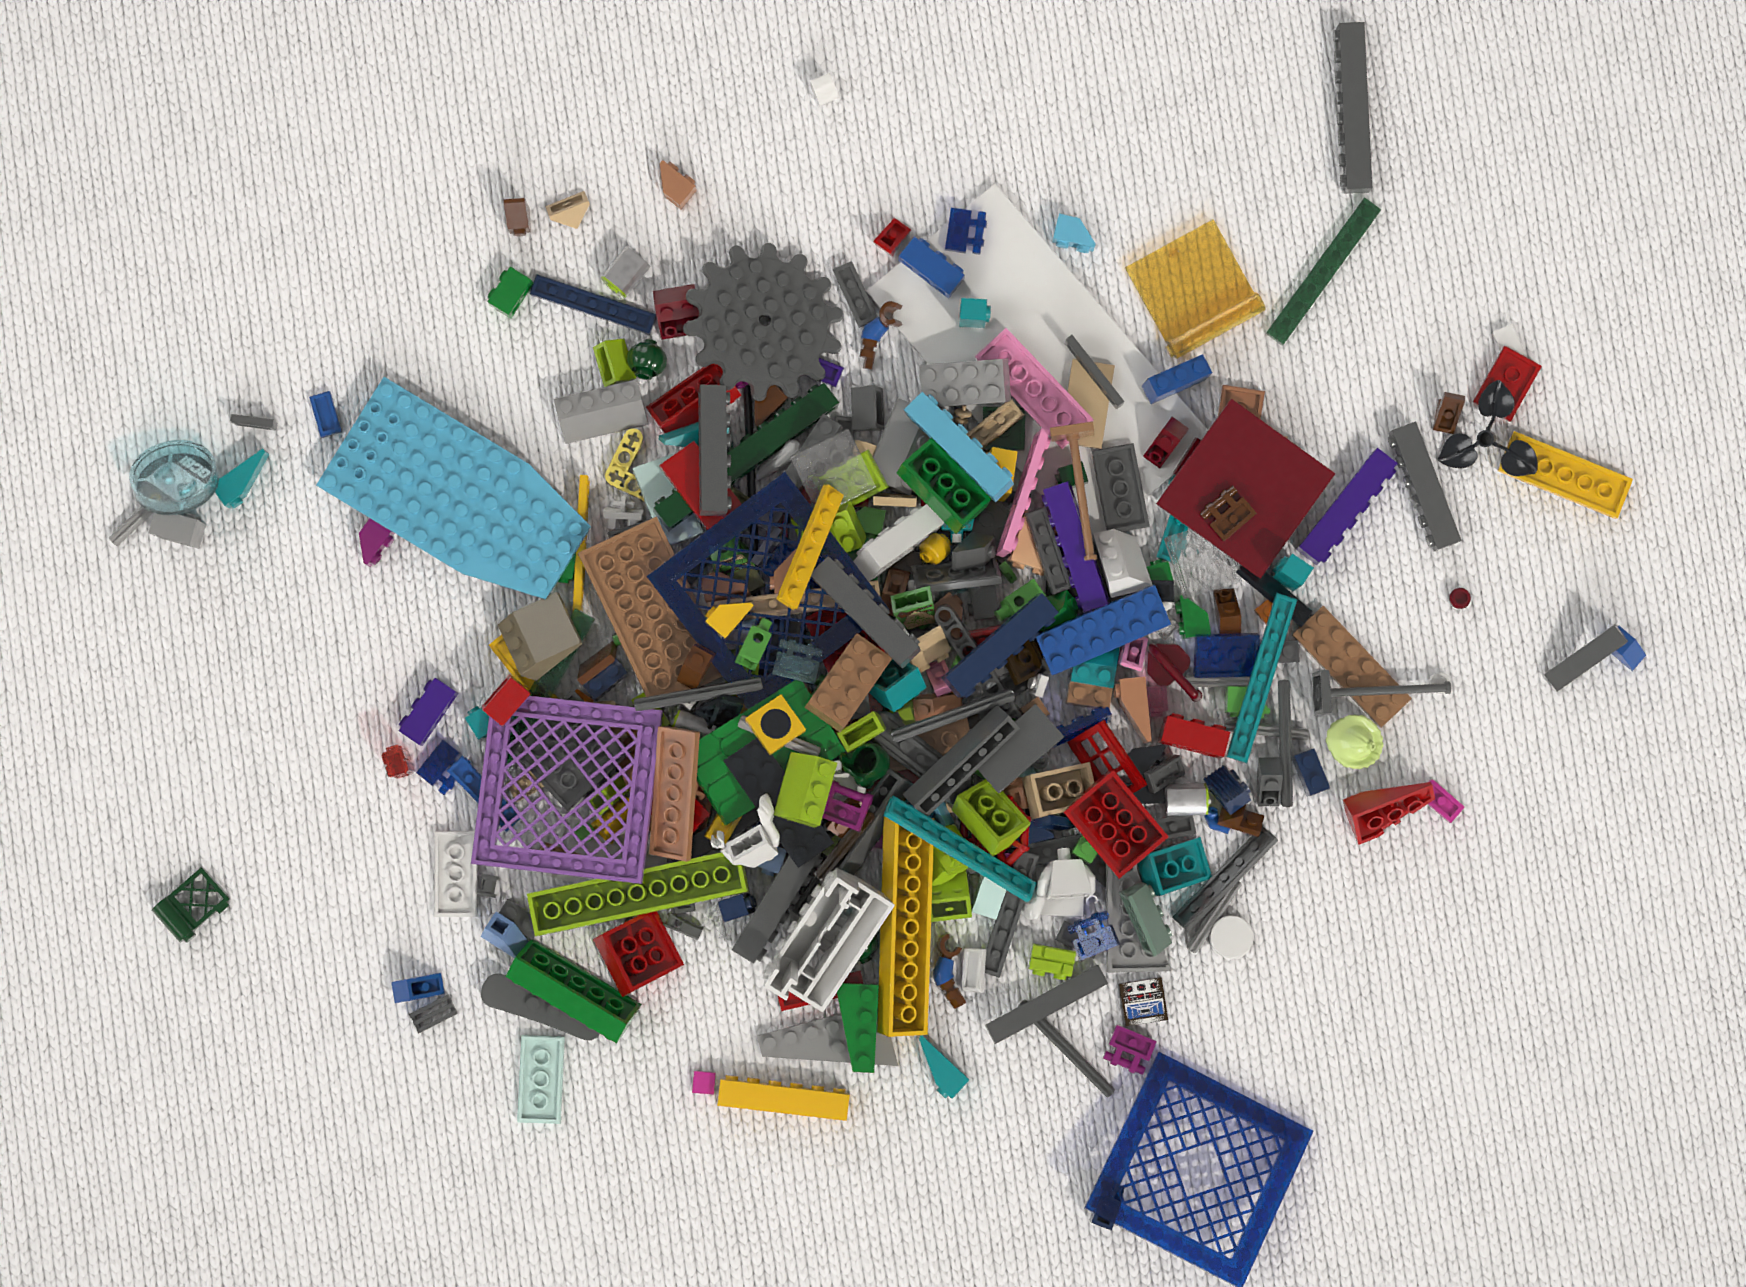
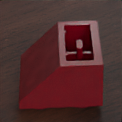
[653,284,699,340]

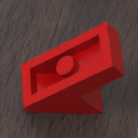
[873,218,911,257]

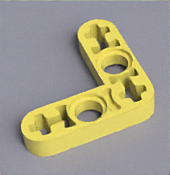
[605,428,645,502]

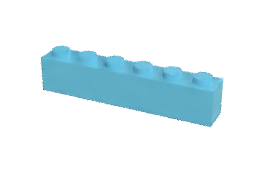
[904,392,1014,502]

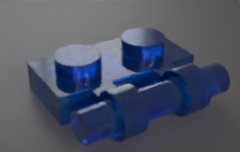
[945,207,987,255]
[416,739,471,795]
[1067,910,1120,961]

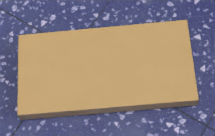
[1067,359,1115,449]

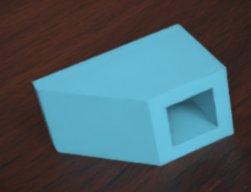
[1052,213,1096,253]

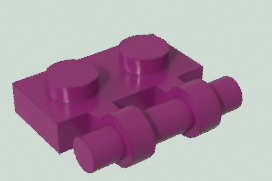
[1103,1024,1157,1075]

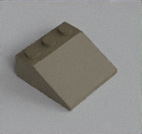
[497,592,583,681]

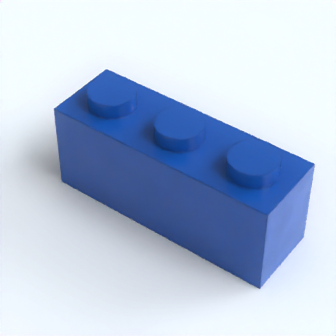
[898,236,965,299]
[1142,354,1213,404]

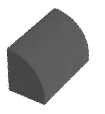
[851,385,884,431]

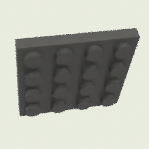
[510,689,631,811]

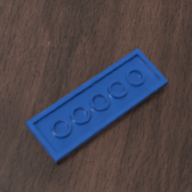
[1036,584,1171,676]

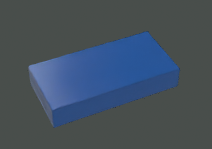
[309,391,342,438]

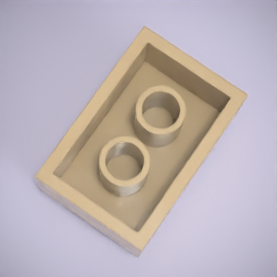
[1022,762,1094,820]

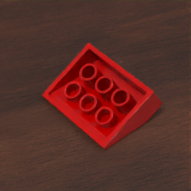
[1064,770,1169,879]

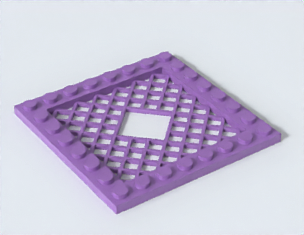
[471,692,663,884]

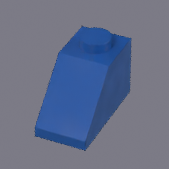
[1612,625,1646,671]
[391,973,445,1003]

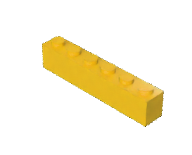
[717,1075,850,1121]

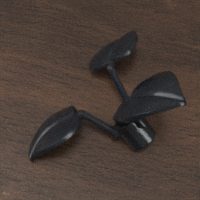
[1438,380,1538,476]

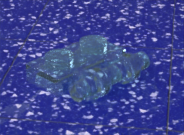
[772,639,823,684]

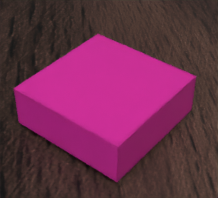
[692,1071,716,1095]

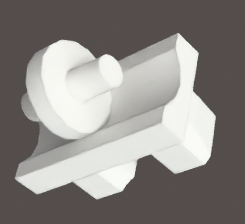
[603,495,644,529]

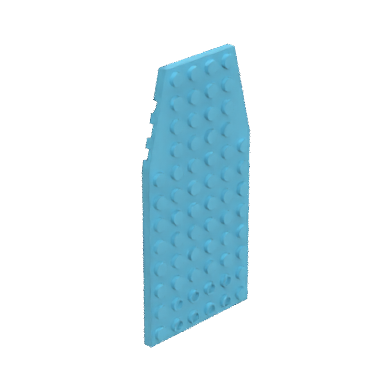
[316,377,591,599]

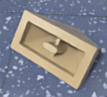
[545,191,590,229]

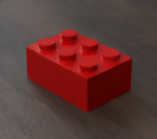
[1157,713,1231,759]

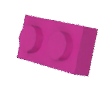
[1428,779,1465,823]

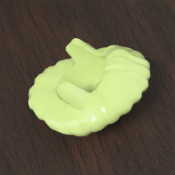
[1326,715,1384,769]

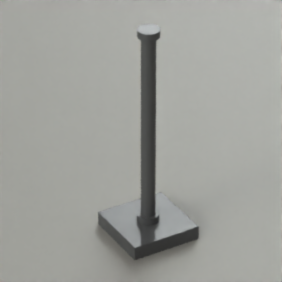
[1312,670,1451,716]

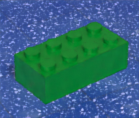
[896,438,991,534]

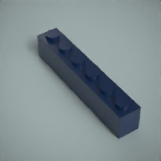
[941,593,1059,698]

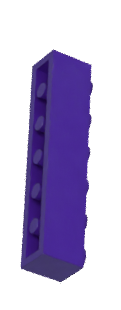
[1296,447,1398,565]
[1042,481,1111,612]

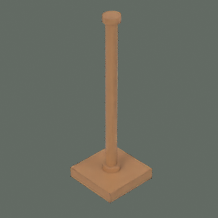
[1050,421,1097,561]

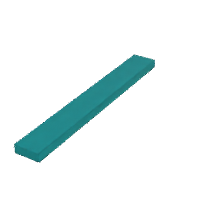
[1226,593,1297,763]
[884,796,1036,902]

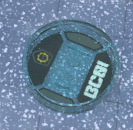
[129,440,219,515]

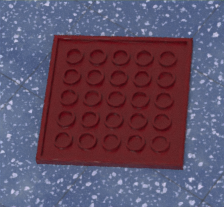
[1156,399,1336,579]

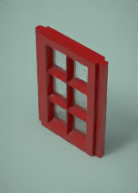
[1067,720,1147,793]

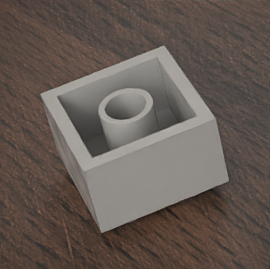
[148,510,206,549]

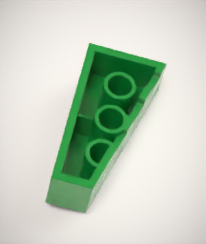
[837,983,879,1073]

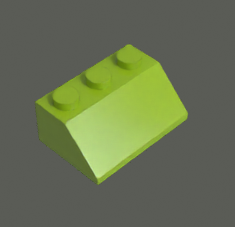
[773,752,837,828]
[952,779,1031,856]

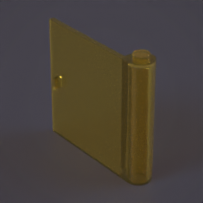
[1125,219,1266,359]

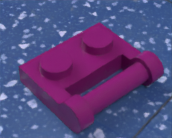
[822,780,874,832]

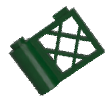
[151,867,230,943]

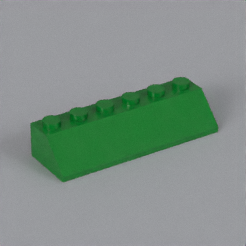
[505,939,642,1044]

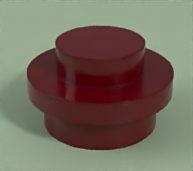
[1449,588,1471,609]

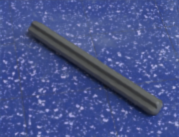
[634,677,763,711]
[1278,680,1293,807]
[891,689,1015,742]
[1018,999,1115,1098]

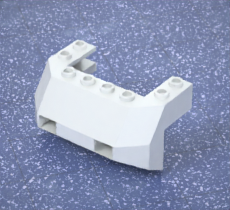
[763,868,895,1012]

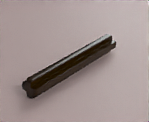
[814,809,875,881]

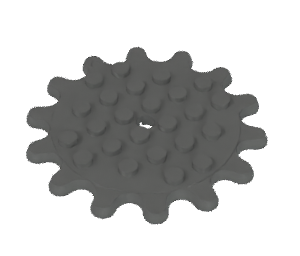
[683,243,844,401]

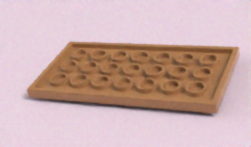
[578,516,731,709]

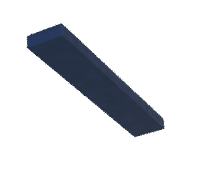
[529,274,657,335]

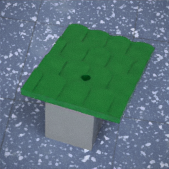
[697,677,846,825]

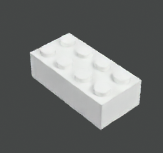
[853,504,944,581]

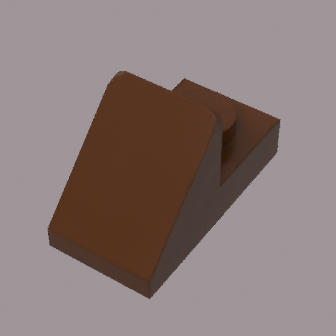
[1433,392,1465,434]
[1217,805,1265,837]

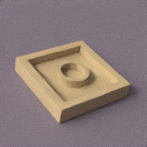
[873,493,917,507]

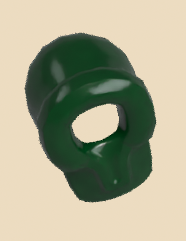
[839,743,890,789]

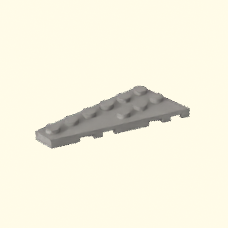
[1106,864,1171,973]
[757,1008,898,1066]

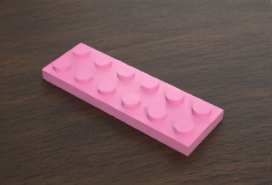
[975,328,1094,450]
[996,428,1051,558]

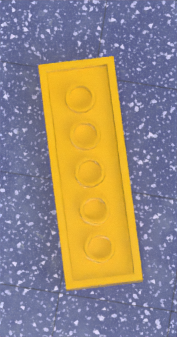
[1497,431,1633,519]

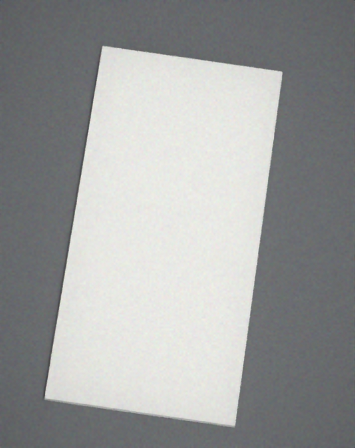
[866,184,1208,542]

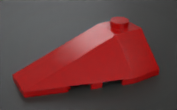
[1342,782,1435,845]

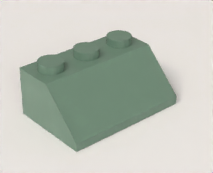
[1119,882,1172,956]

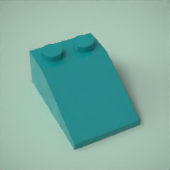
[1069,647,1119,688]
[869,659,927,712]
[1137,837,1212,897]

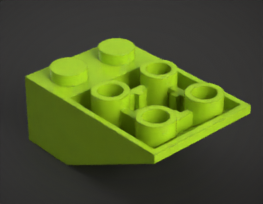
[931,870,972,922]

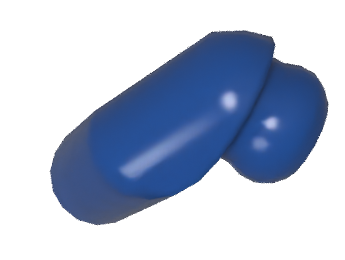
[1204,806,1230,834]

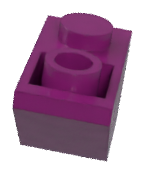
[359,518,395,568]

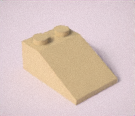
[909,625,951,673]

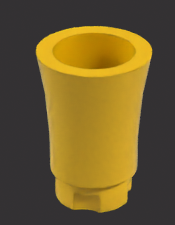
[591,796,629,845]

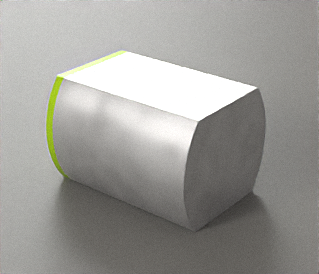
[600,246,651,298]
[671,708,718,739]
[1164,783,1211,816]

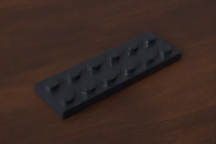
[723,737,834,868]

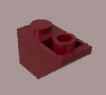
[1143,416,1189,469]

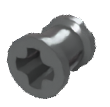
[477,874,499,898]

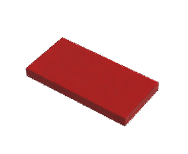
[659,441,745,535]

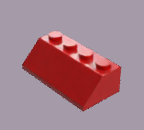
[646,364,742,434]

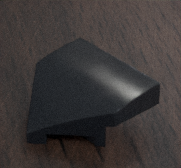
[695,695,745,729]

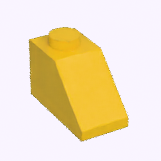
[705,603,754,639]

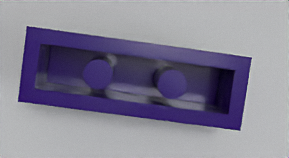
[398,678,459,746]

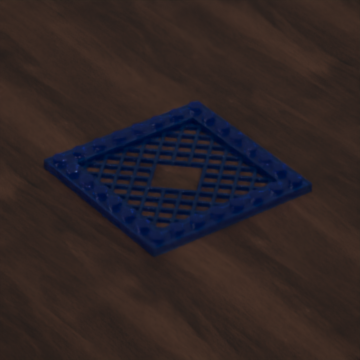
[646,472,890,709]
[1084,1052,1314,1287]

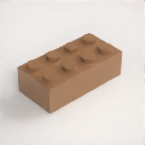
[804,633,892,732]

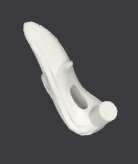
[755,439,801,480]

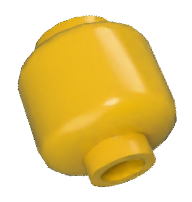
[919,533,951,565]

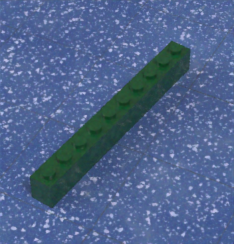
[653,383,840,532]

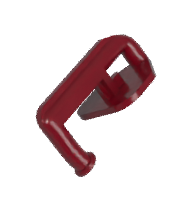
[1147,643,1202,702]

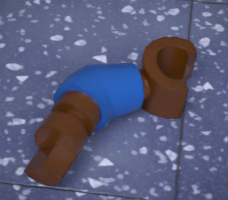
[859,301,903,370]
[932,933,966,1009]

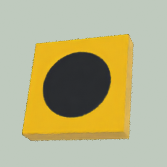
[745,695,806,755]

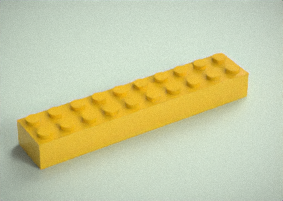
[877,816,934,1037]

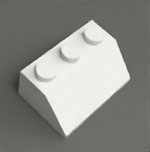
[1093,529,1152,598]

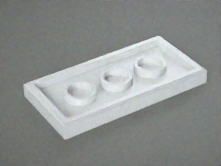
[434,831,478,917]

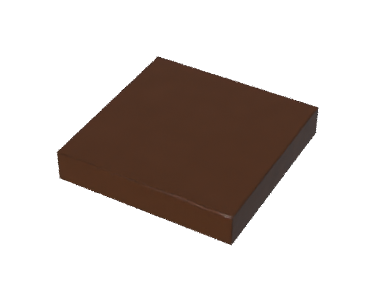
[577,640,617,685]

